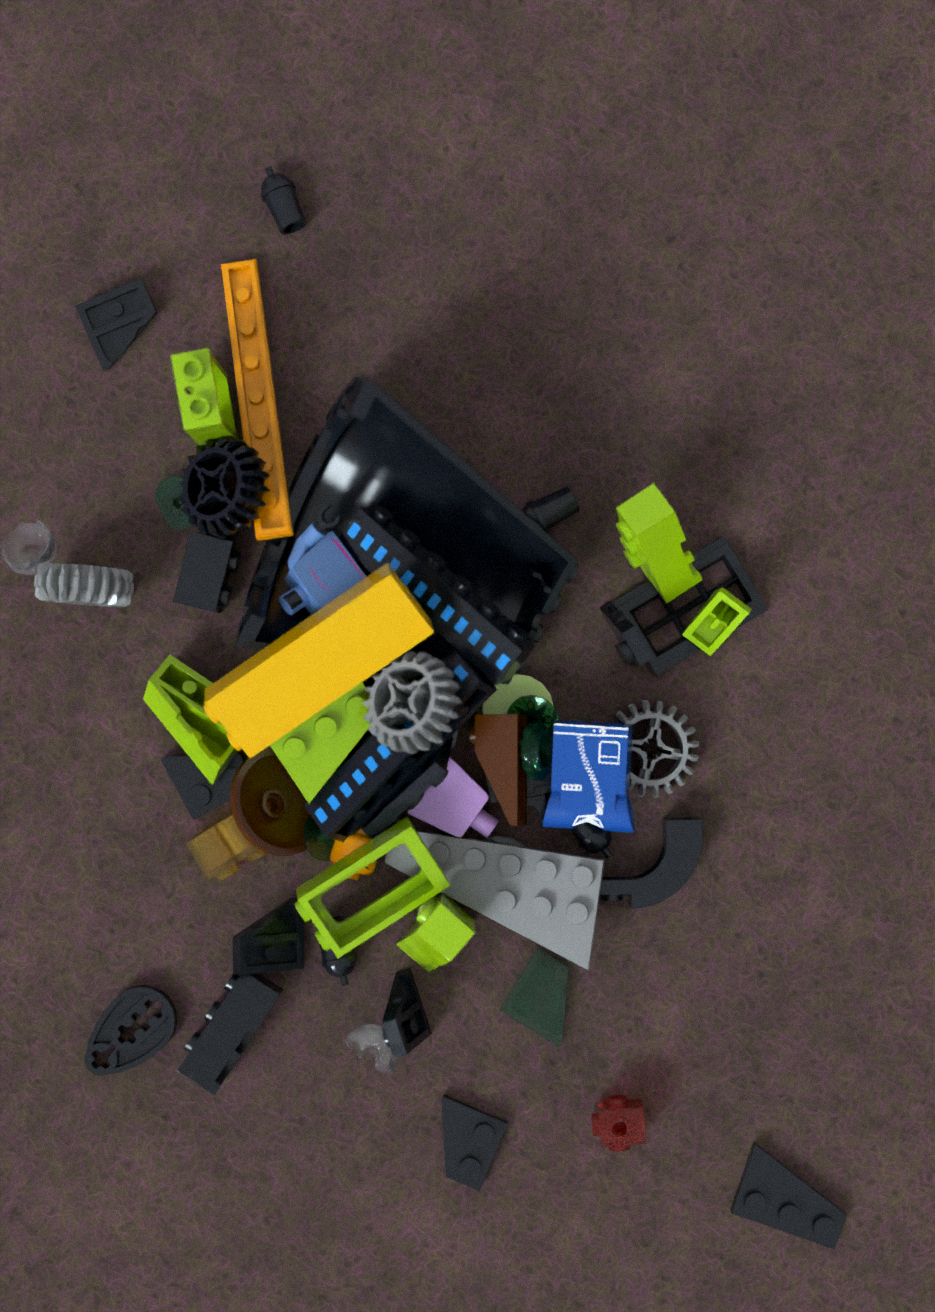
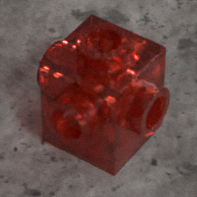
[591,1095,646,1152]

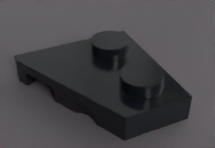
[441,1095,508,1191]

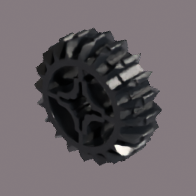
[177,437,270,537]

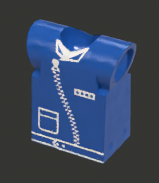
[543,720,635,833]

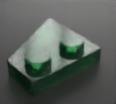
[500,947,568,1047]

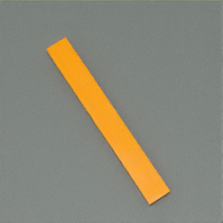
[221,259,294,541]

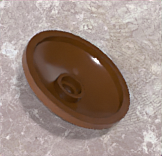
[230,748,323,856]

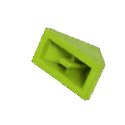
[682,587,752,656]

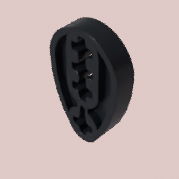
[85,985,177,1076]

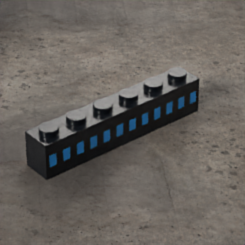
[338,505,536,685]
[304,651,497,842]

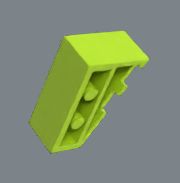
[616,483,703,604]
[143,654,239,786]
[270,682,371,803]
[396,893,475,973]

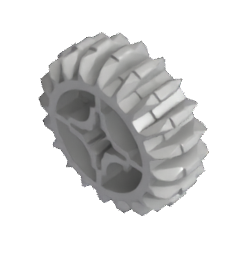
[34,563,134,607]
[362,651,461,754]
[609,700,699,798]

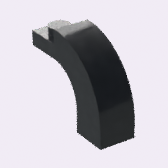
[600,817,703,909]

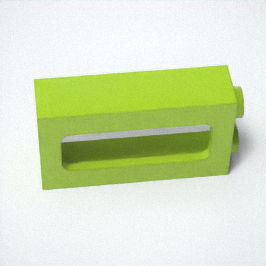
[171,348,239,446]
[294,817,450,958]

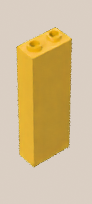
[203,562,434,758]

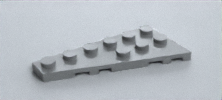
[385,830,605,970]

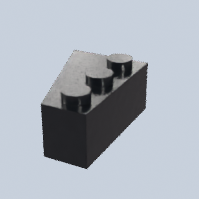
[177,973,284,1096]

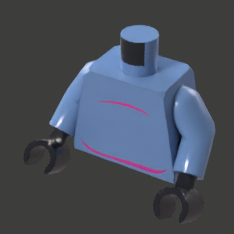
[279,505,367,615]

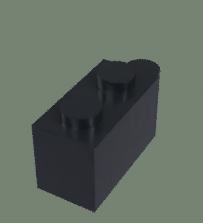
[173,531,241,614]

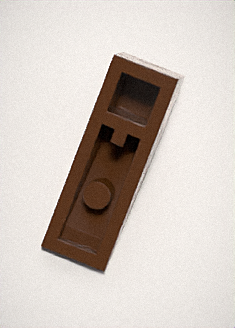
[470,714,527,826]

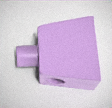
[408,756,499,838]

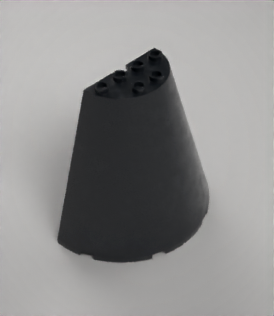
[236,374,578,685]

